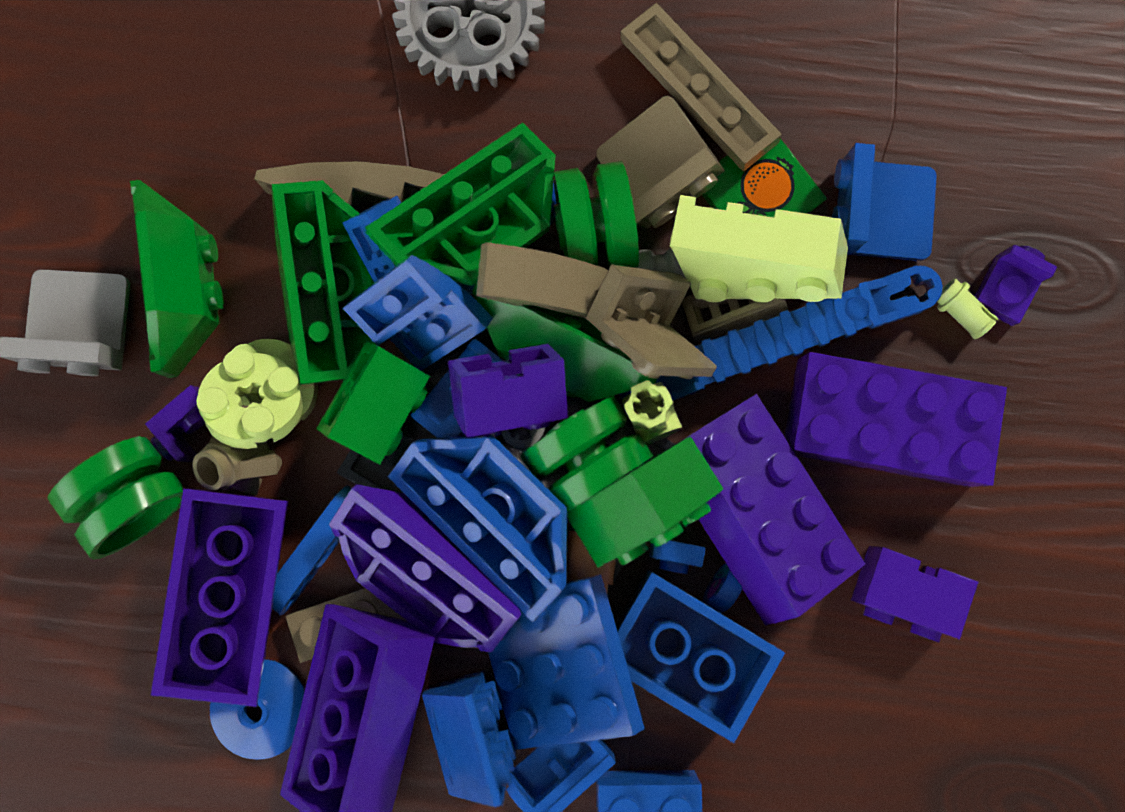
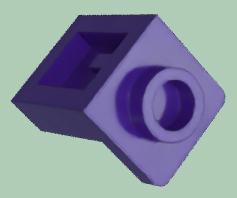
[974,245,1057,326]
[145,385,205,462]

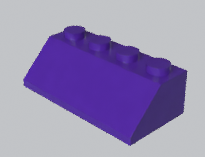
[151,489,288,707]
[280,604,435,812]

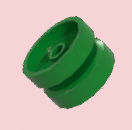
[553,161,639,269]
[520,396,653,513]
[47,436,185,560]

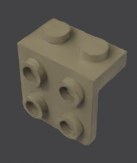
[596,96,725,229]
[586,265,717,379]

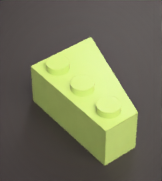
[670,195,848,302]

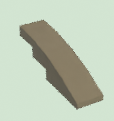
[254,161,444,212]

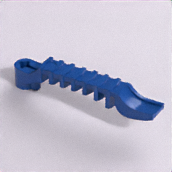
[619,266,943,417]

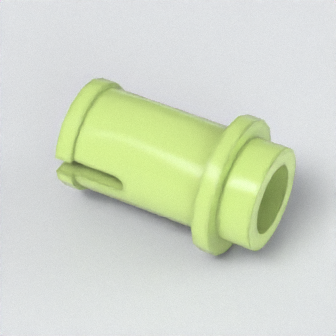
[937,278,998,340]

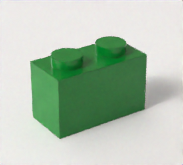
[316,342,430,465]

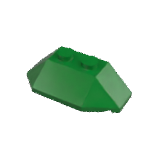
[365,122,556,286]
[130,180,224,378]
[271,180,376,385]
[472,282,658,402]

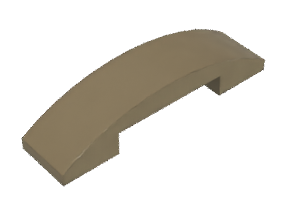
[476,243,609,319]

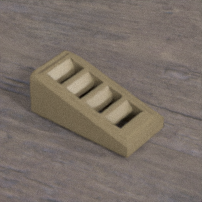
[682,294,789,341]

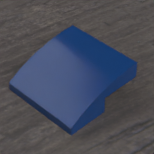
[343,255,493,371]

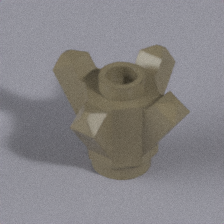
[193,405,282,496]

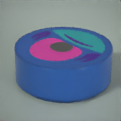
[703,563,742,613]

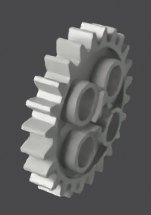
[392,0,545,91]

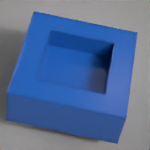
[649,540,706,574]

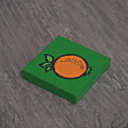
[702,139,827,217]

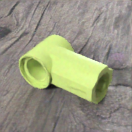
[622,380,682,445]

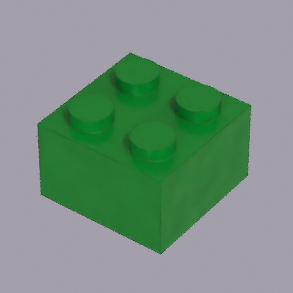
[566,436,724,568]

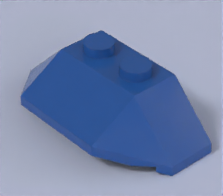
[388,434,567,623]

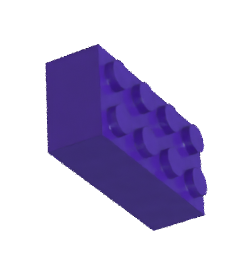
[785,352,1007,487]
[659,394,865,626]

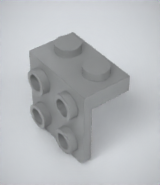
[0,270,130,376]

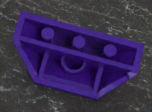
[329,485,521,653]

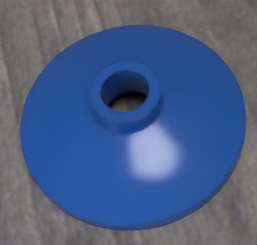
[210,659,305,760]

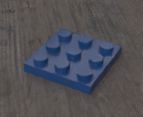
[488,574,645,750]

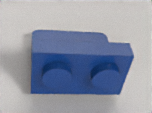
[832,143,937,261]

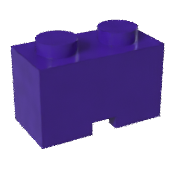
[448,344,568,437]
[851,546,978,643]

